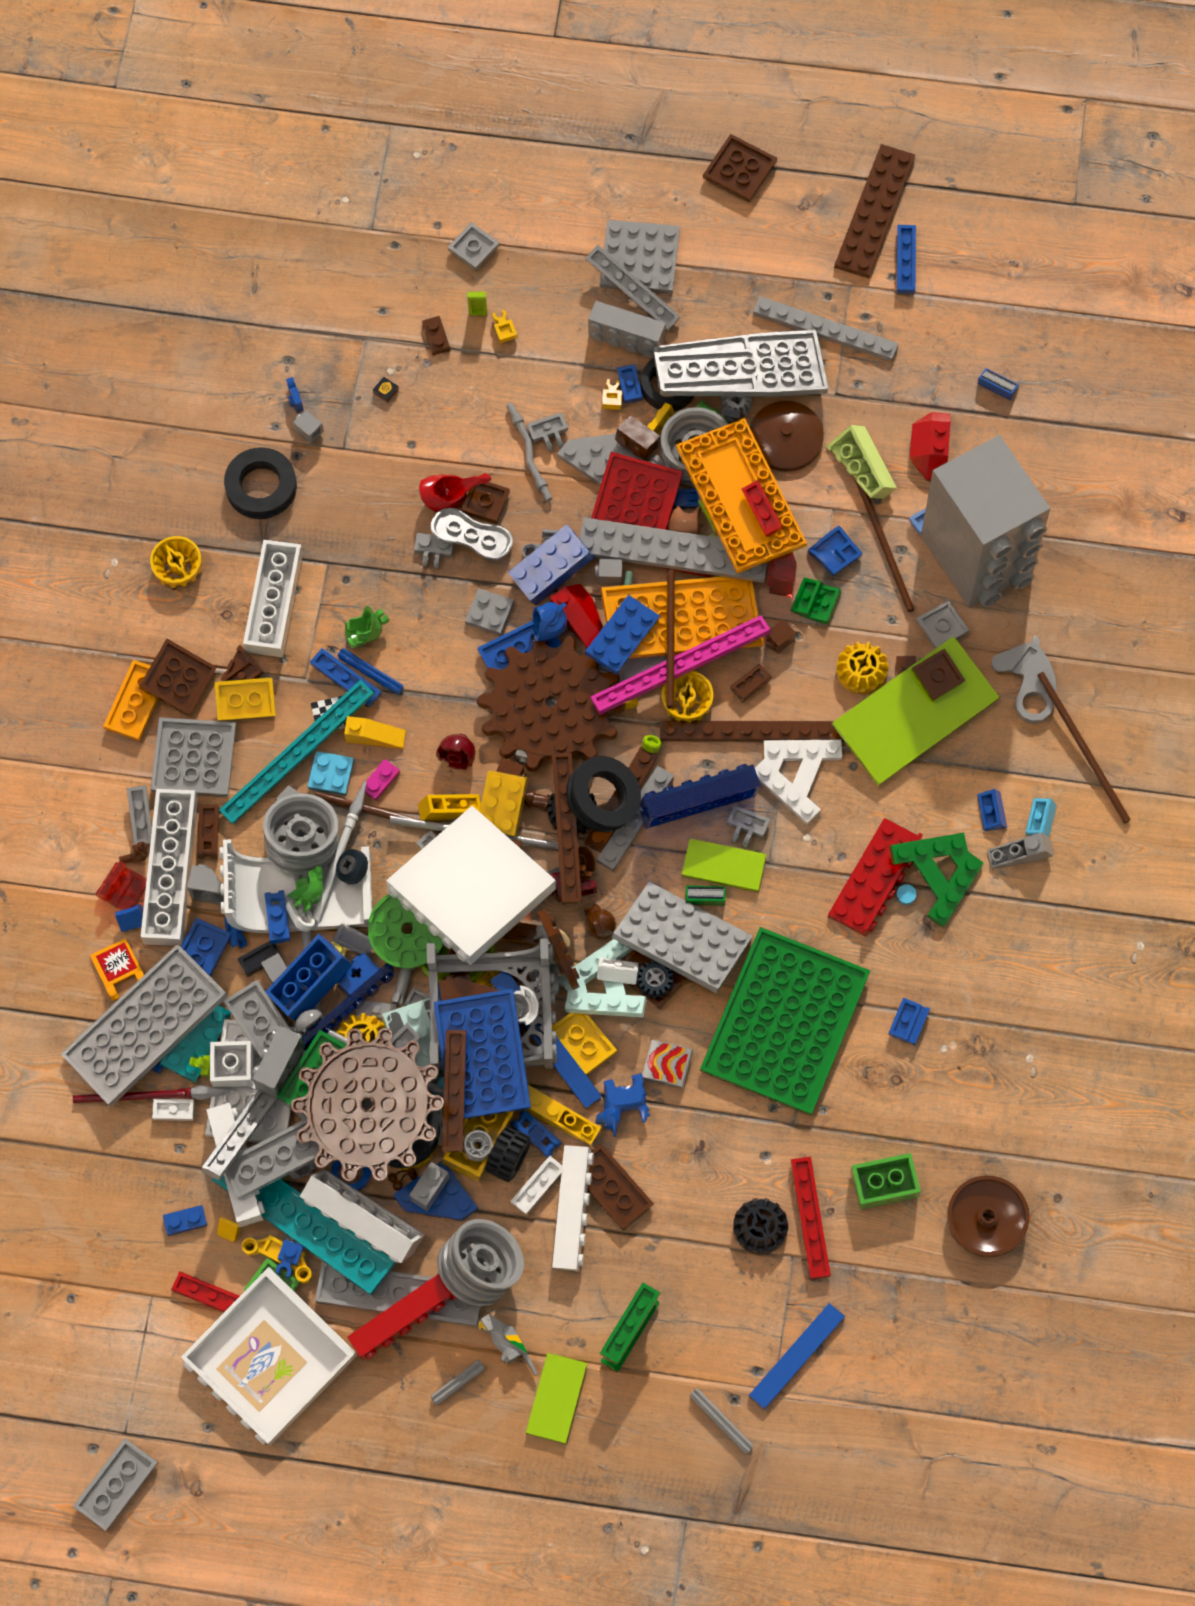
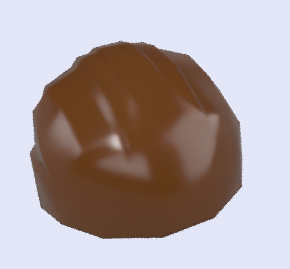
[578,846,595,878]
[584,904,616,939]

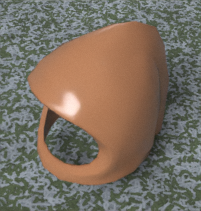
[667,506,701,535]

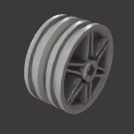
[661,408,728,487]
[263,793,339,875]
[437,1219,524,1306]

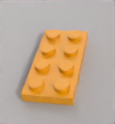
[103,660,158,741]

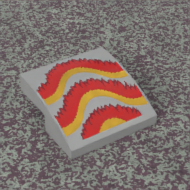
[642,1040,693,1088]

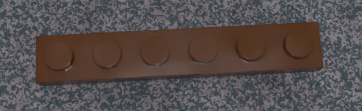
[585,747,658,853]
[442,1030,467,1152]

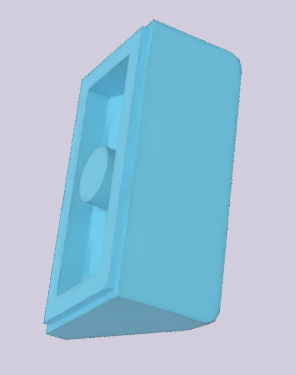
[1025,798,1057,837]

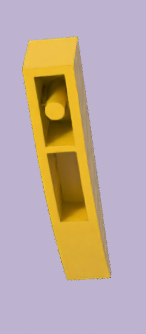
[523,1085,601,1145]

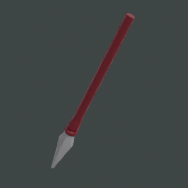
[73,1085,231,1103]

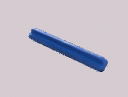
[338,648,404,695]

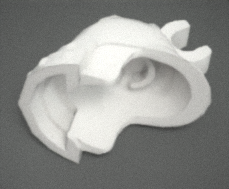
[514,986,539,1025]

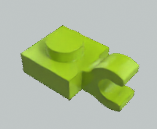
[189,1055,210,1079]

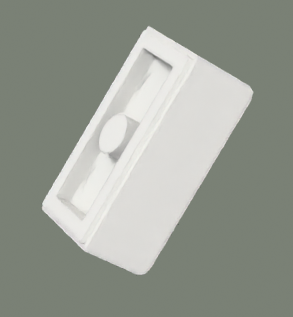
[597,958,639,985]

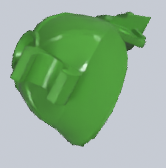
[345,606,389,648]
[287,866,323,912]

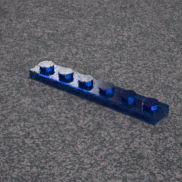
[302,963,394,1050]

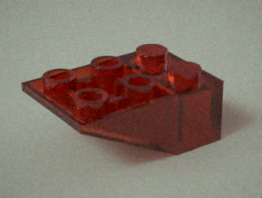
[767,552,797,598]

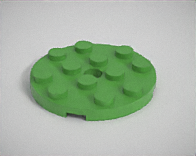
[368,894,444,969]

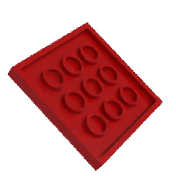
[591,452,683,530]

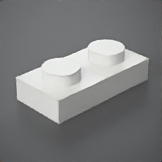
[152,1099,195,1121]

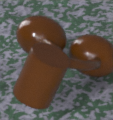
[388,1168,418,1191]

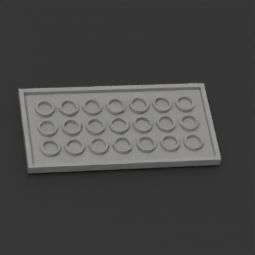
[61,944,228,1107]

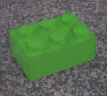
[850,1153,921,1210]

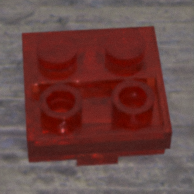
[95,861,147,910]

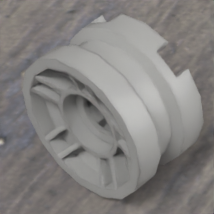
[464,1130,492,1162]

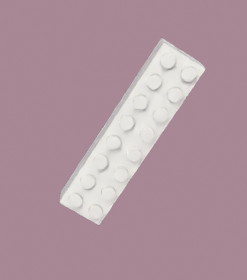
[141,789,198,946]

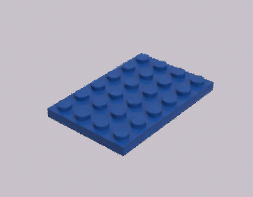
[434,989,531,1119]

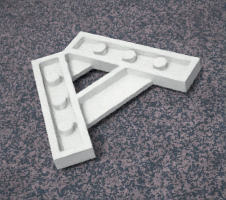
[751,740,842,825]

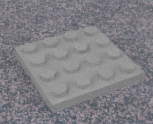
[600,220,680,294]
[150,717,237,797]

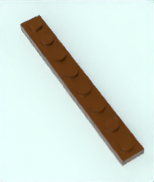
[552,753,582,905]

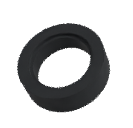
[641,358,695,411]

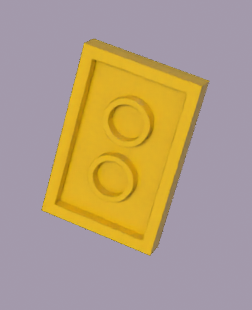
[214,678,276,721]
[552,1013,617,1076]

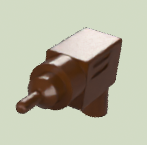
[119,842,148,864]

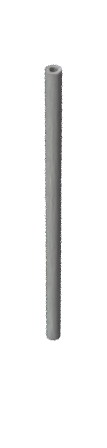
[390,816,558,850]

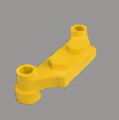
[241,1234,312,1284]

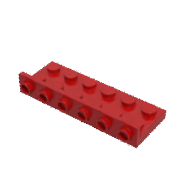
[828,818,923,937]

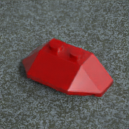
[910,412,951,481]

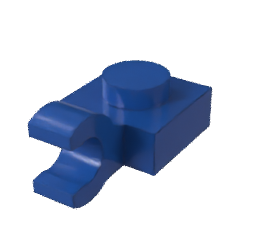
[224,917,247,949]

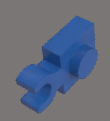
[286,377,304,413]
[276,1239,304,1279]

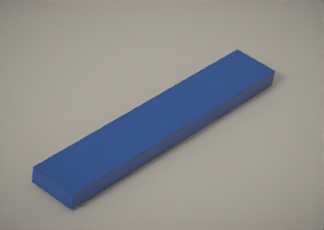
[749,1303,845,1410]

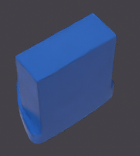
[115,904,144,932]

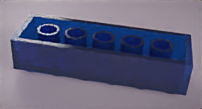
[639,764,761,829]

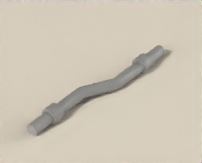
[506,403,553,502]

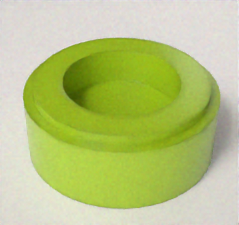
[641,735,662,753]

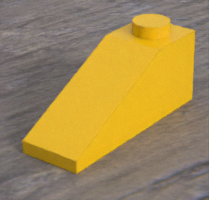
[344,716,406,749]
[417,794,481,822]

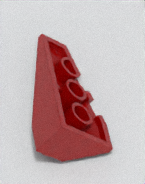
[550,584,603,649]

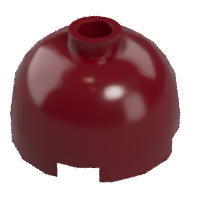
[436,734,476,770]

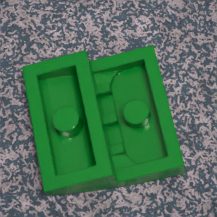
[791,577,842,625]

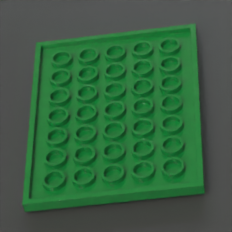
[700,927,871,1116]

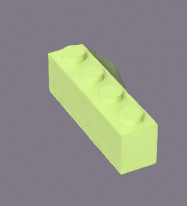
[826,425,897,499]

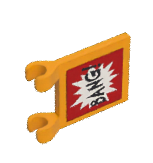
[90,938,144,1001]

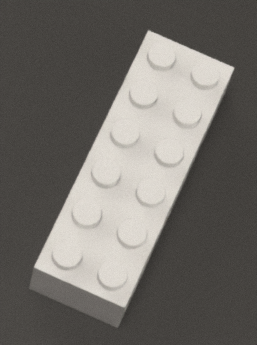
[243,540,303,658]
[300,1169,425,1263]

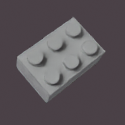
[251,1026,305,1099]

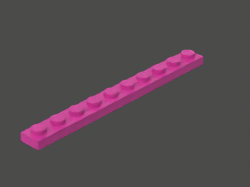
[591,615,771,715]

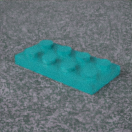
[159,1005,231,1083]

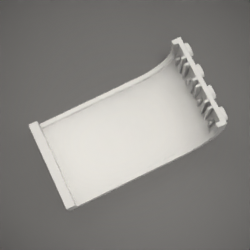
[220,839,373,933]

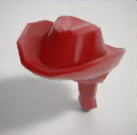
[419,473,492,513]

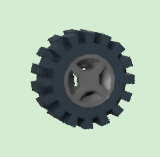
[637,960,673,999]

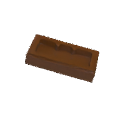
[730,664,772,702]

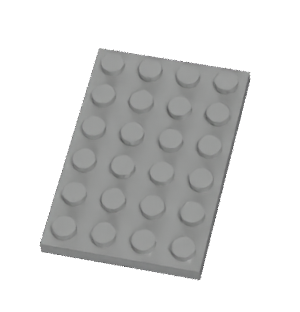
[612,881,753,994]

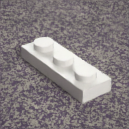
[511,1156,562,1215]

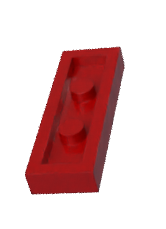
[741,480,784,537]

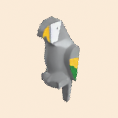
[478,1314,538,1376]

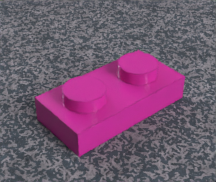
[360,759,400,801]

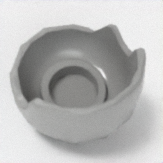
[295,1009,324,1039]

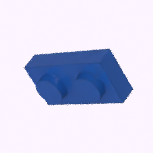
[617,364,643,404]
[163,1205,207,1236]

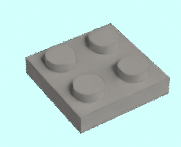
[448,222,499,271]
[465,588,514,636]
[916,600,969,649]

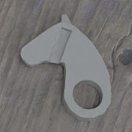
[991,636,1057,724]

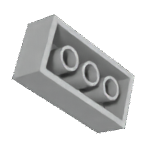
[588,301,666,358]

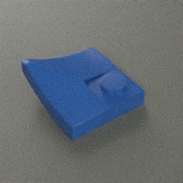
[807,525,863,577]

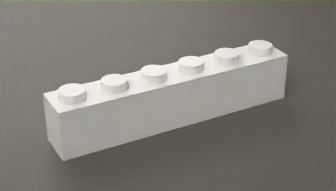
[206,1102,265,1227]
[552,1145,594,1272]

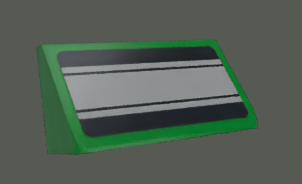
[686,885,725,906]

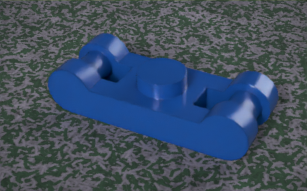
[510,1110,562,1158]

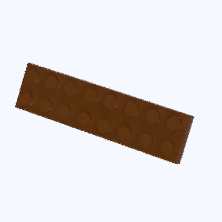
[834,144,915,278]

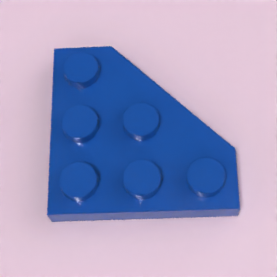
[393,1160,478,1221]

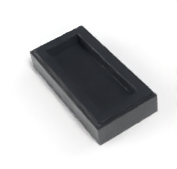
[237,941,282,977]

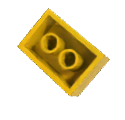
[480,770,529,836]

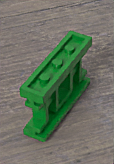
[600,1282,660,1372]

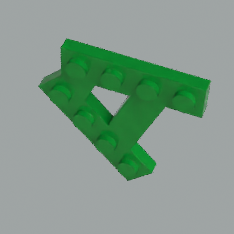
[889,832,984,927]

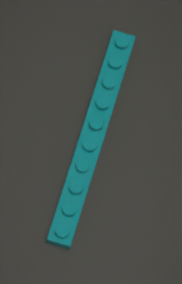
[219,680,375,825]

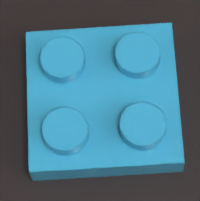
[307,751,354,796]

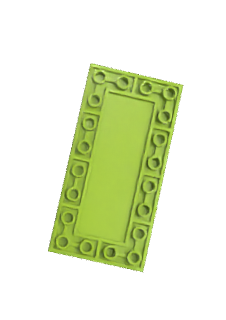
[832,636,1000,786]

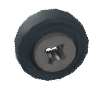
[336,849,368,885]

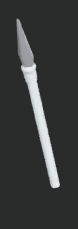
[312,781,367,922]

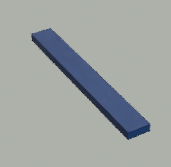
[489,972,602,1109]

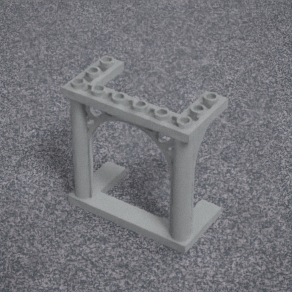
[426,939,557,1073]

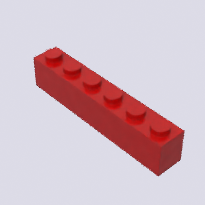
[347,1274,458,1361]

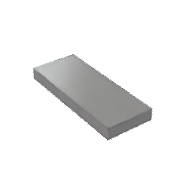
[356,1000,397,1019]

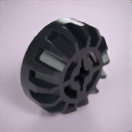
[733,1198,788,1255]

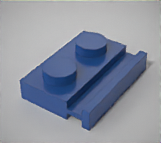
[888,998,930,1046]

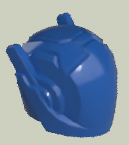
[532,602,567,641]

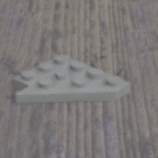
[557,434,651,486]

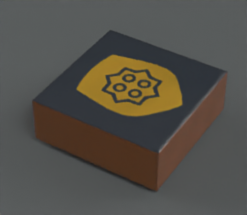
[373,377,399,402]

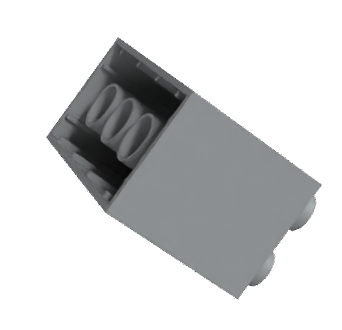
[921,435,1051,608]

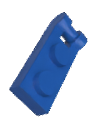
[264,890,291,944]

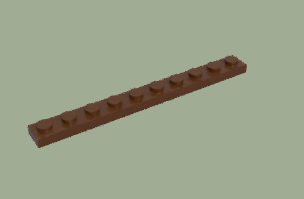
[660,721,845,742]

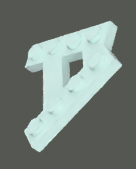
[559,939,647,1017]

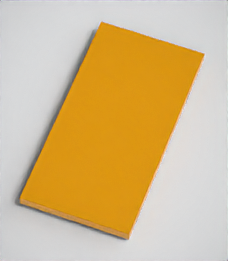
[676,418,807,574]

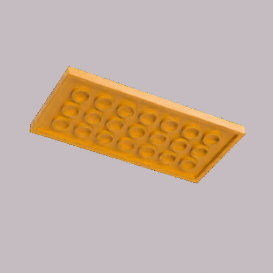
[601,577,763,659]

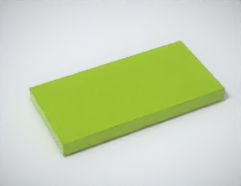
[682,838,766,892]
[526,1353,587,1444]

